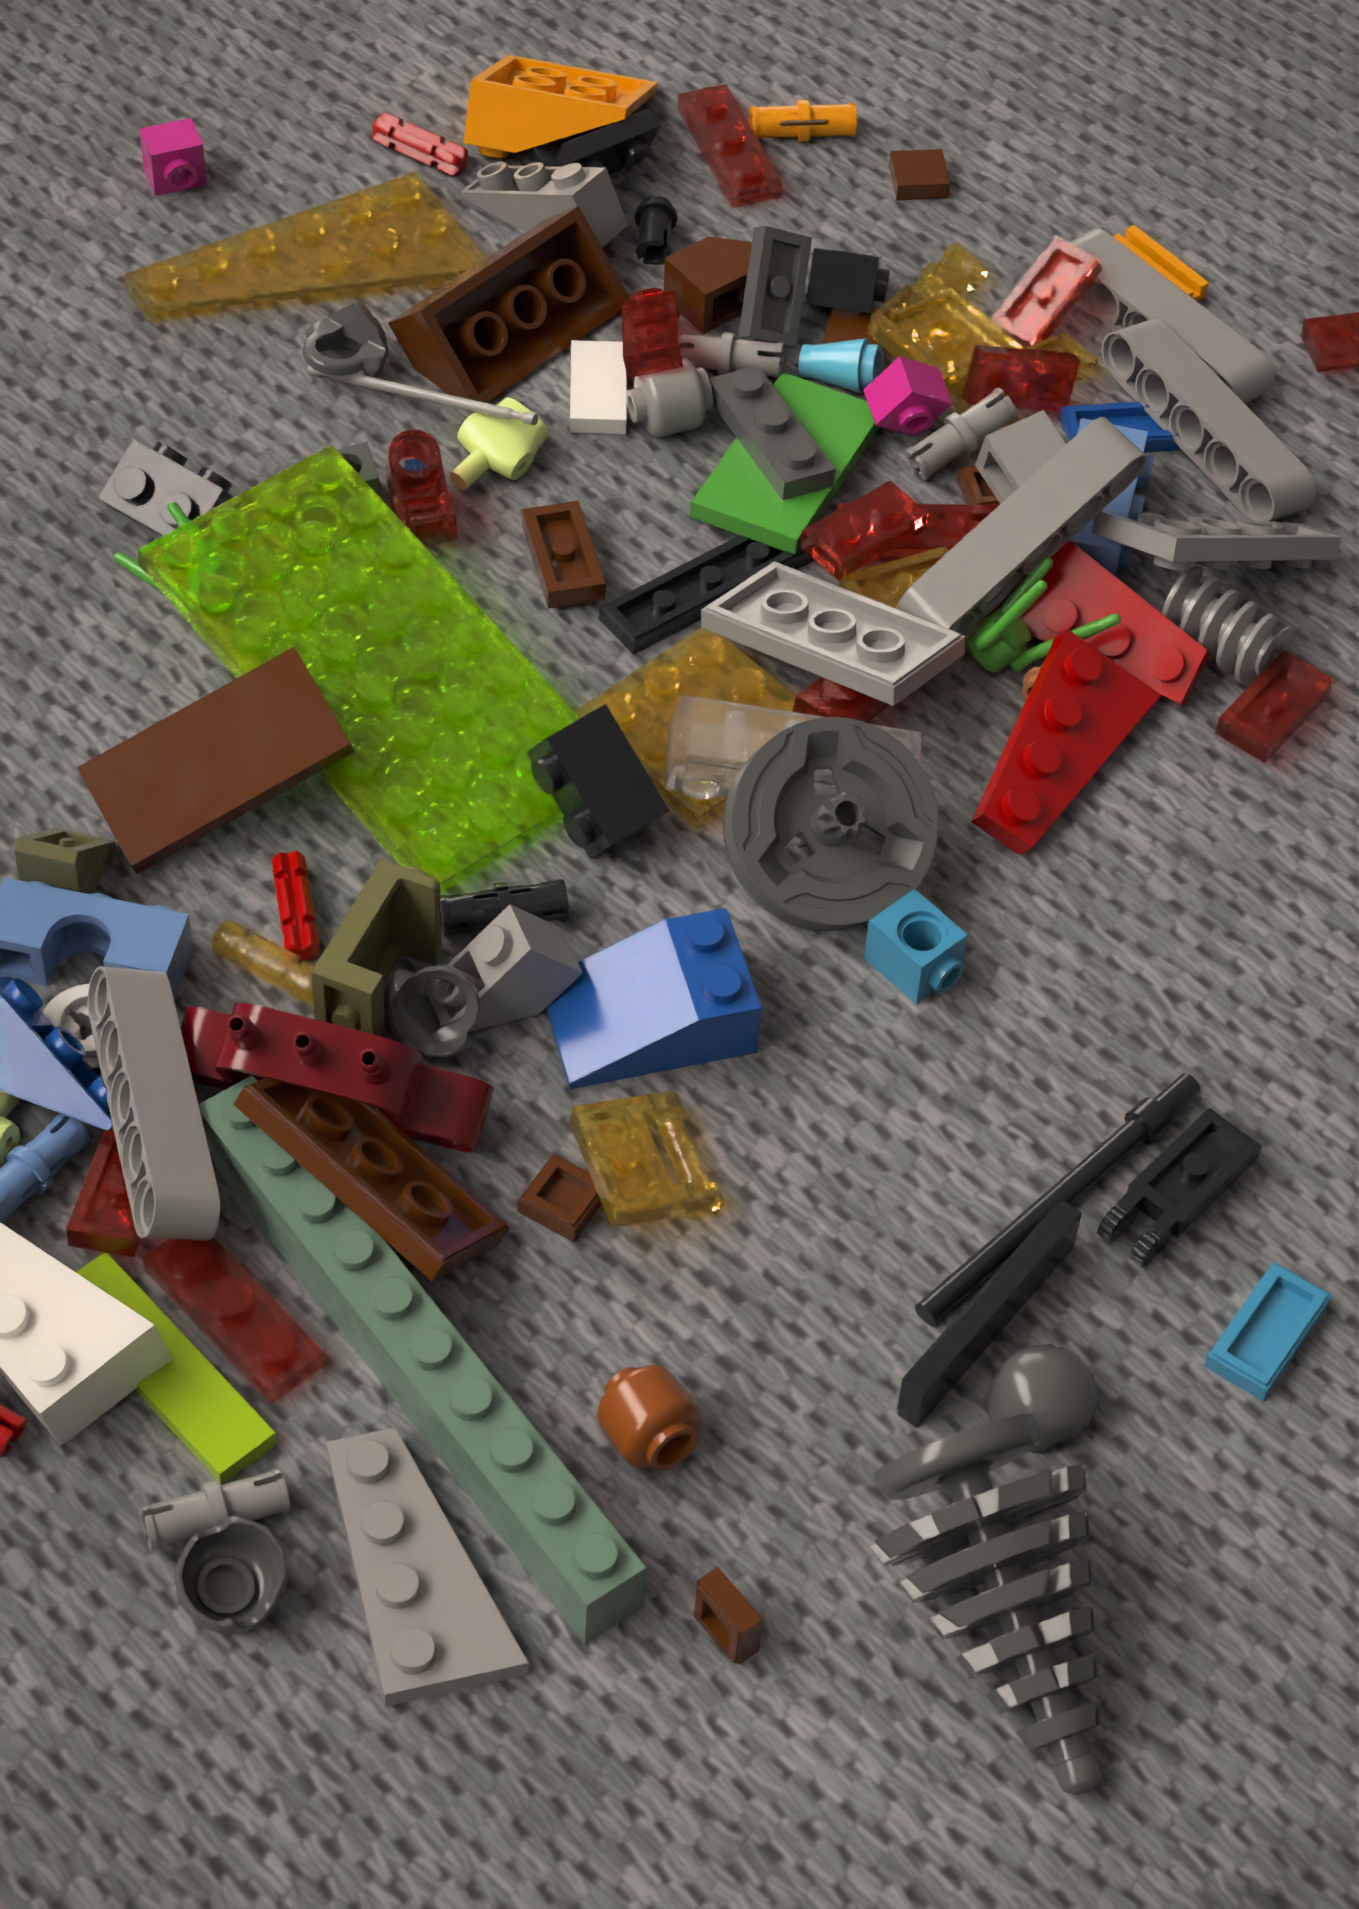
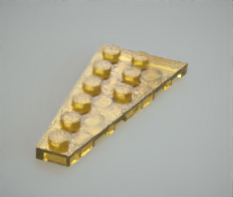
[124,172,486,322]

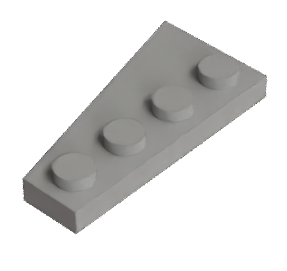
[1091,510,1341,570]
[326,1428,529,1707]

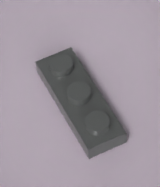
[709,366,836,500]

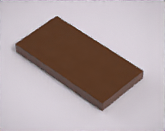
[77,647,355,874]
[233,1078,510,1281]

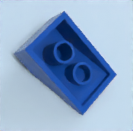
[545,908,762,1089]

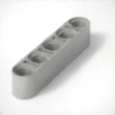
[1048,228,1275,405]
[1101,318,1316,521]
[896,417,1147,636]
[88,966,220,1241]

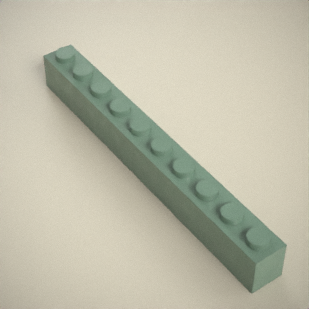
[198,1075,646,1645]

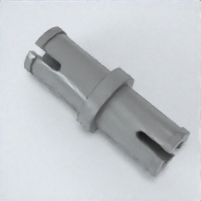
[670,331,785,379]
[905,387,1018,481]
[139,1468,290,1551]

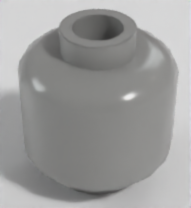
[626,358,713,437]

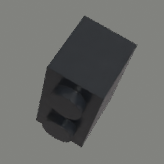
[526,704,670,858]

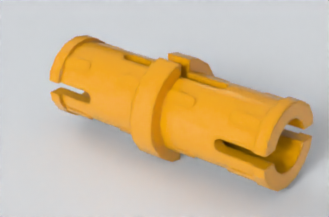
[749,100,857,142]

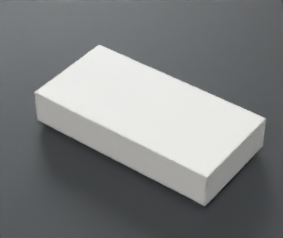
[570,340,627,434]

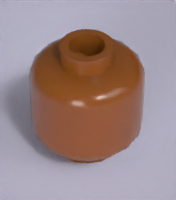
[597,1365,702,1470]

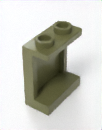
[311,859,442,1038]

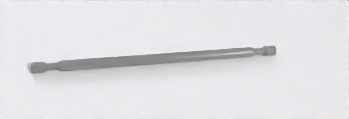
[307,365,538,425]

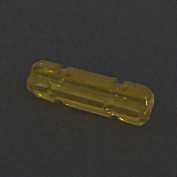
[212,920,315,1004]

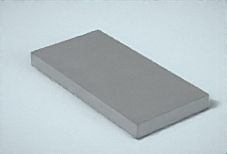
[701,561,965,706]

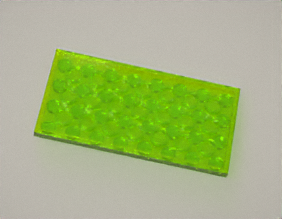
[138,444,580,894]

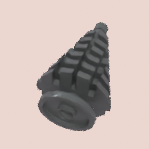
[869,1414,1102,1794]

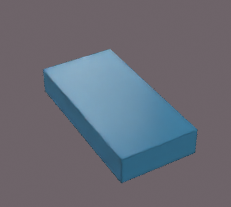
[1204,1261,1332,1402]

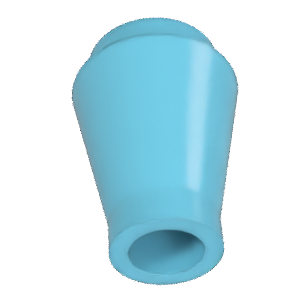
[799,338,884,394]

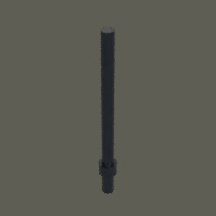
[915,1073,1201,1326]

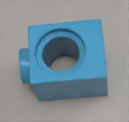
[864,888,968,1004]

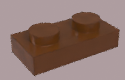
[522,500,606,609]

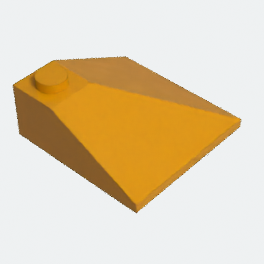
[463,55,658,158]

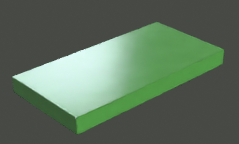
[690,372,879,554]

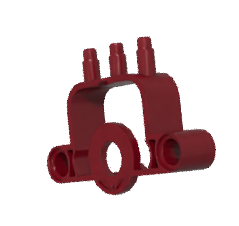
[181,1003,494,1153]

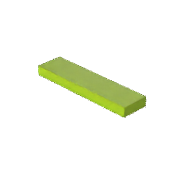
[76,1252,277,1485]

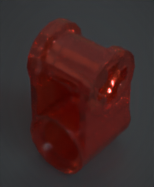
[386,429,457,548]

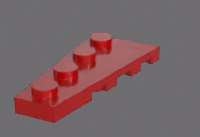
[986,540,1210,707]
[971,629,1161,855]

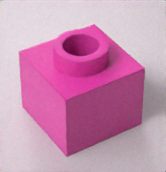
[139,118,207,196]
[863,356,952,436]

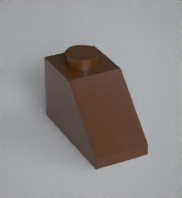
[663,237,752,334]

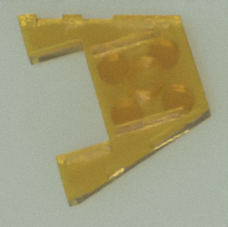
[867,242,1098,394]

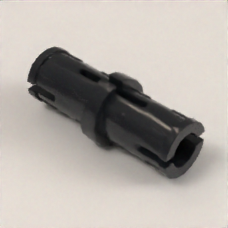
[440,879,569,937]

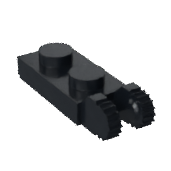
[1097,1108,1262,1268]

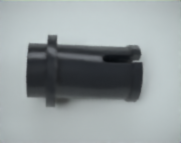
[635,196,678,265]

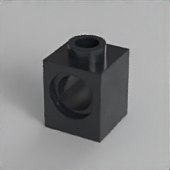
[806,247,890,313]

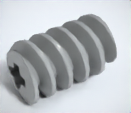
[1161,565,1296,686]

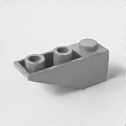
[460,162,628,247]

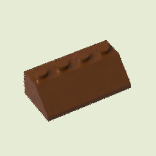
[388,206,632,403]

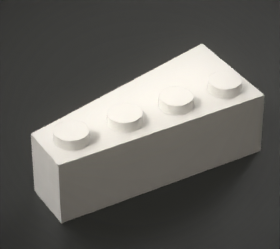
[0,1223,173,1446]

